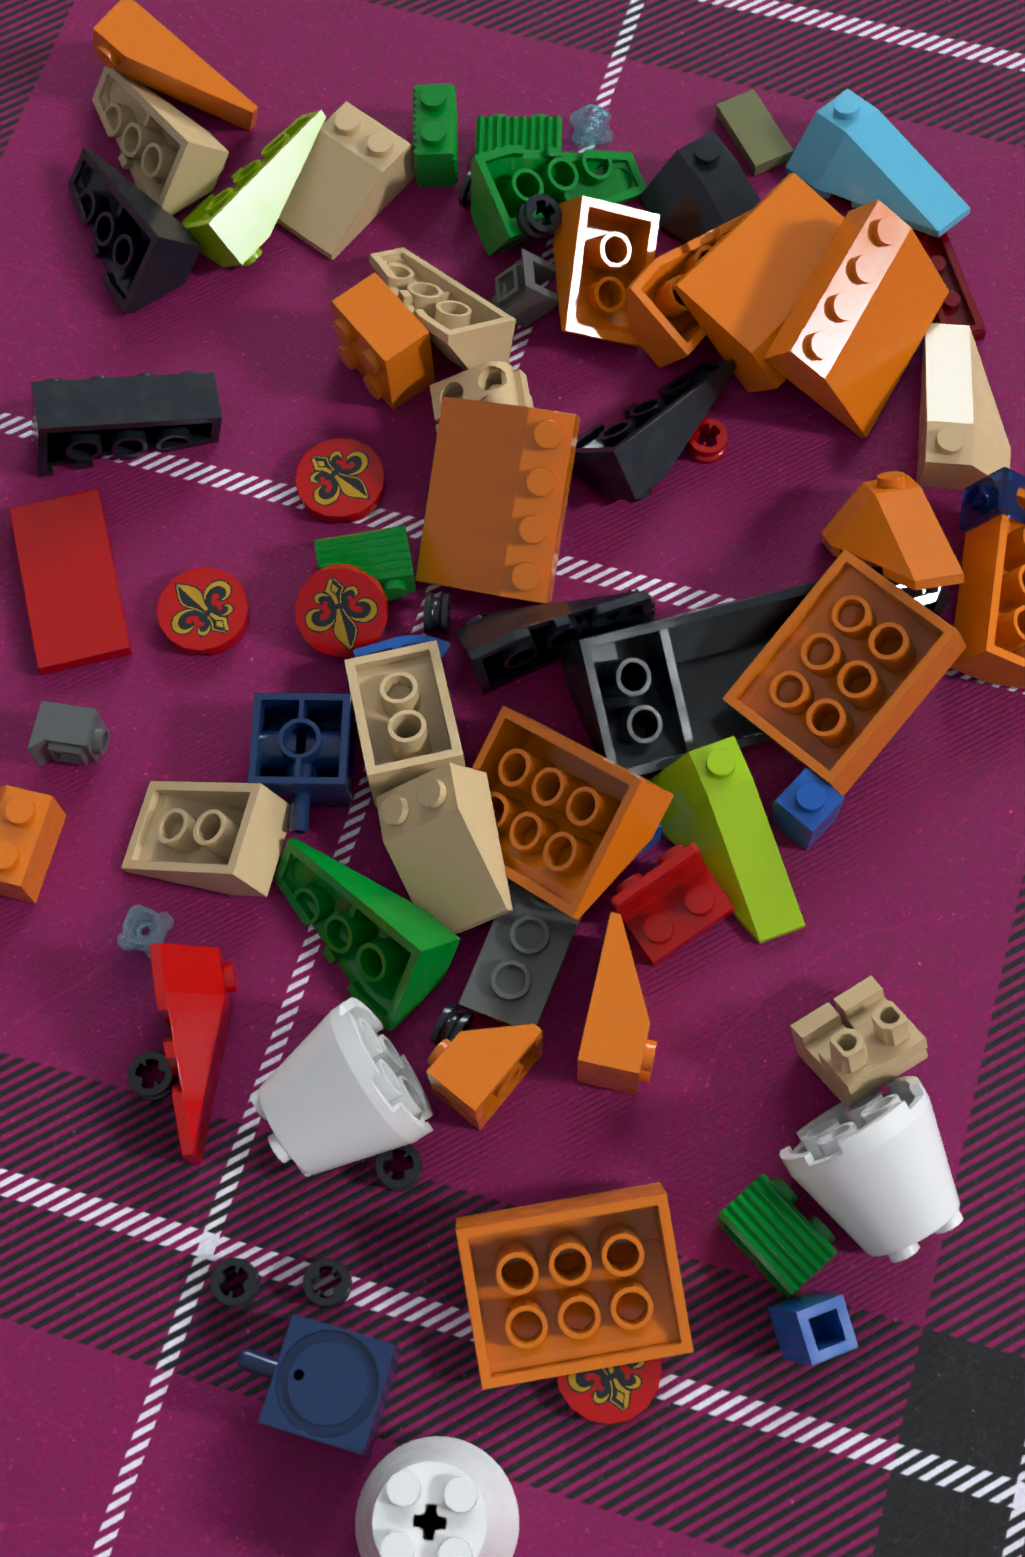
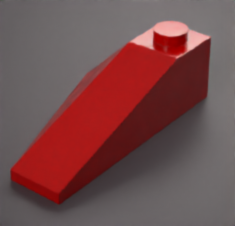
[149,943,239,1165]

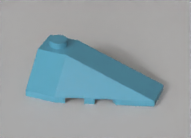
[785,89,970,238]

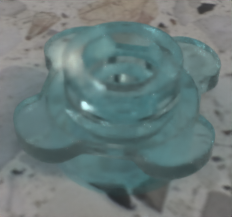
[569,104,613,148]
[118,905,174,958]

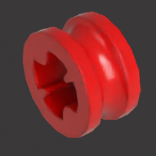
[686,418,728,464]

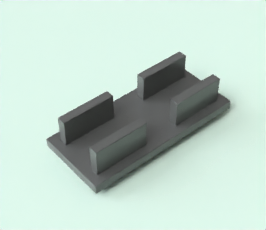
[458,880,582,1026]

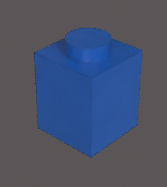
[770,767,845,851]
[768,1290,858,1366]

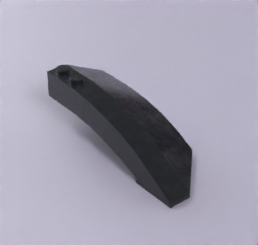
[557,567,949,776]

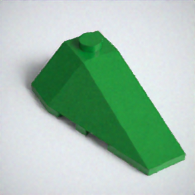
[471,144,646,257]
[274,838,461,1031]

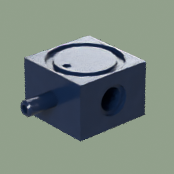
[248,693,357,835]
[237,1314,402,1457]

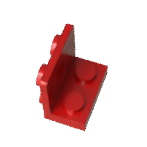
[610,842,736,966]

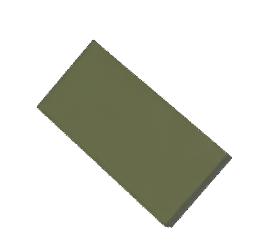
[715,89,793,176]

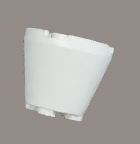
[250,997,433,1177]
[780,1076,963,1263]
[355,1436,519,1557]

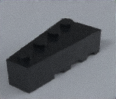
[31,371,222,478]

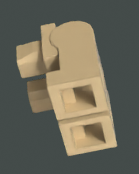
[430,361,534,432]
[790,975,928,1107]

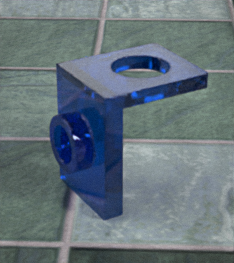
[958,467,1025,532]

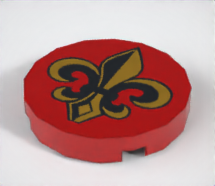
[295,438,385,524]
[294,564,389,657]
[156,567,250,656]
[557,1358,662,1425]

